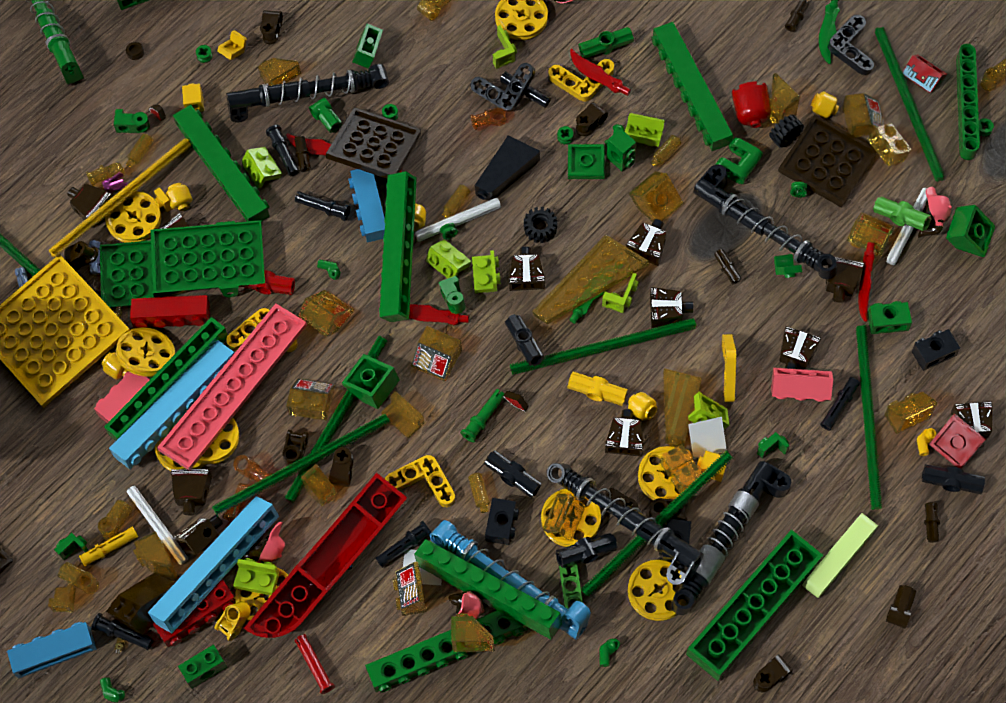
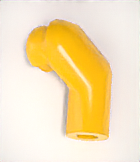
[917,428,936,456]

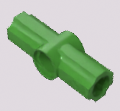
[873,197,931,231]

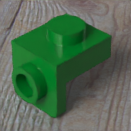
[774,254,802,278]
[757,432,790,459]
[54,532,89,560]

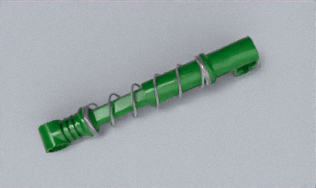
[25,0,84,85]

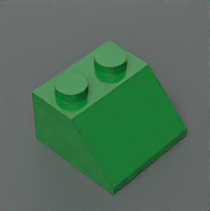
[946,205,995,257]
[342,354,400,409]

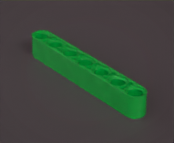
[956,43,980,160]

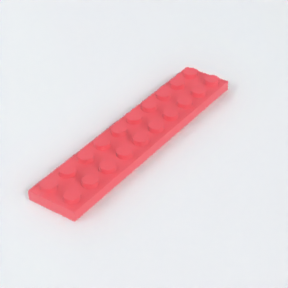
[157,303,307,471]

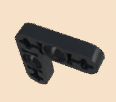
[828,15,874,75]
[470,63,535,112]

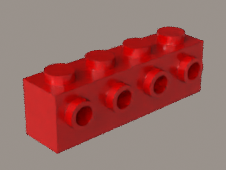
[130,295,210,328]
[153,579,236,648]

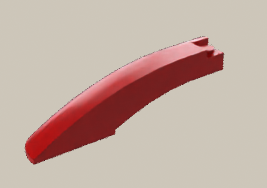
[244,472,407,638]

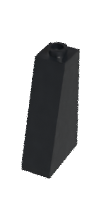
[475,135,540,201]

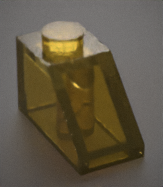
[258,58,301,85]
[301,464,336,506]

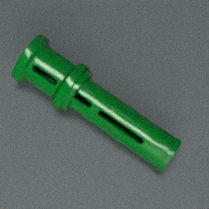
[460,389,505,443]

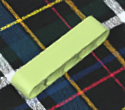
[802,513,878,598]

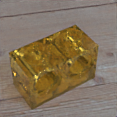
[867,123,912,166]

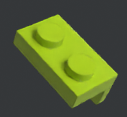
[625,113,665,147]
[242,147,282,188]
[425,239,471,279]

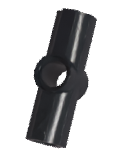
[505,314,544,366]
[484,450,542,498]
[921,464,985,495]
[555,533,618,568]

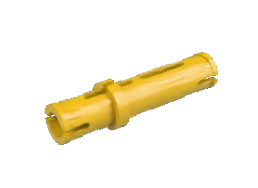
[79,526,138,567]

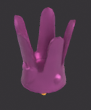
[101,172,128,193]

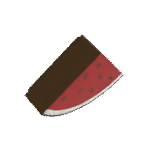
[149,104,166,121]
[503,391,529,412]

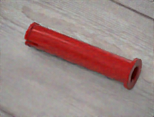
[294,634,335,694]

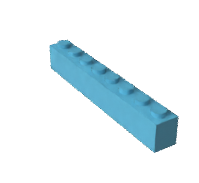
[109,340,234,469]
[148,496,279,634]

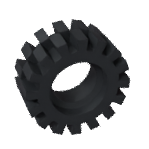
[769,114,804,148]
[524,207,557,243]

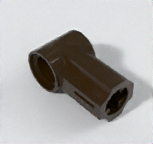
[885,585,916,629]

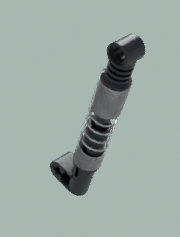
[671,461,791,615]

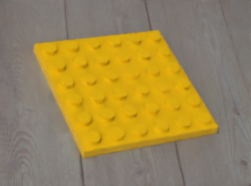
[0,254,130,408]

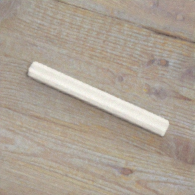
[886,188,928,265]
[415,198,501,242]
[127,486,188,565]

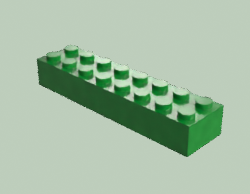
[686,529,823,681]

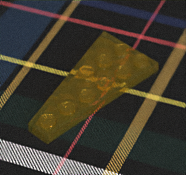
[532,234,649,324]

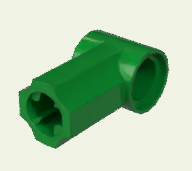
[309,97,343,133]

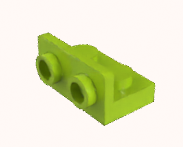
[472,250,501,293]
[688,392,730,429]
[233,558,280,595]

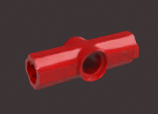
[239,270,295,295]

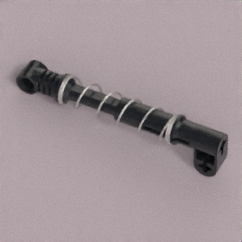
[226,64,389,123]
[693,165,837,279]
[547,463,704,585]

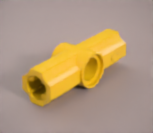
[567,372,628,406]

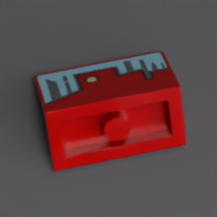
[902,54,947,93]

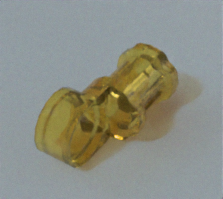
[85,163,125,186]

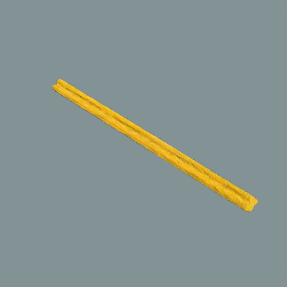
[49,138,191,258]

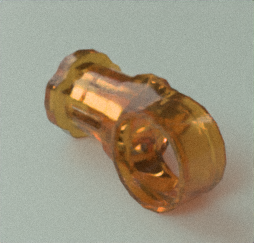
[470,107,507,130]
[233,455,273,483]
[222,483,250,522]

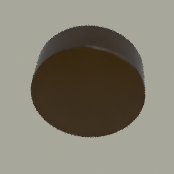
[126,42,144,60]

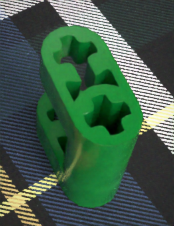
[715,137,763,184]

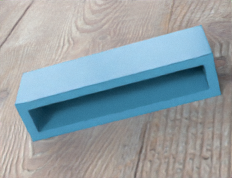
[348,169,385,243]
[7,622,97,678]

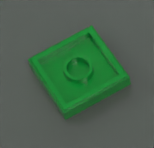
[568,144,605,179]

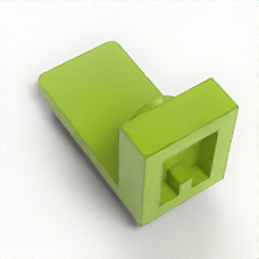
[493,25,517,69]
[602,273,639,313]

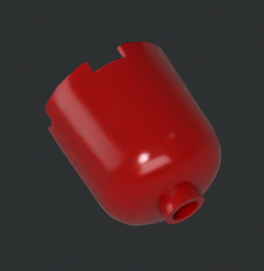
[732,81,771,128]

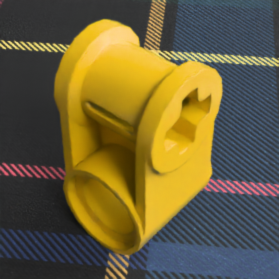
[214,601,251,641]

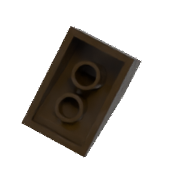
[106,572,176,636]

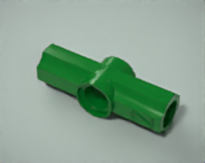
[578,27,634,59]

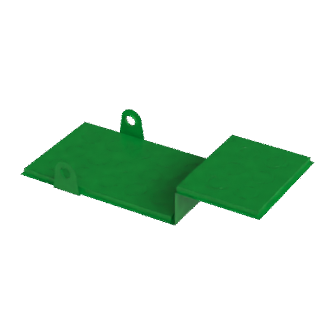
[100,220,265,307]

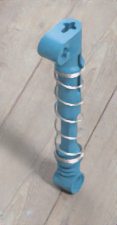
[430,520,591,640]

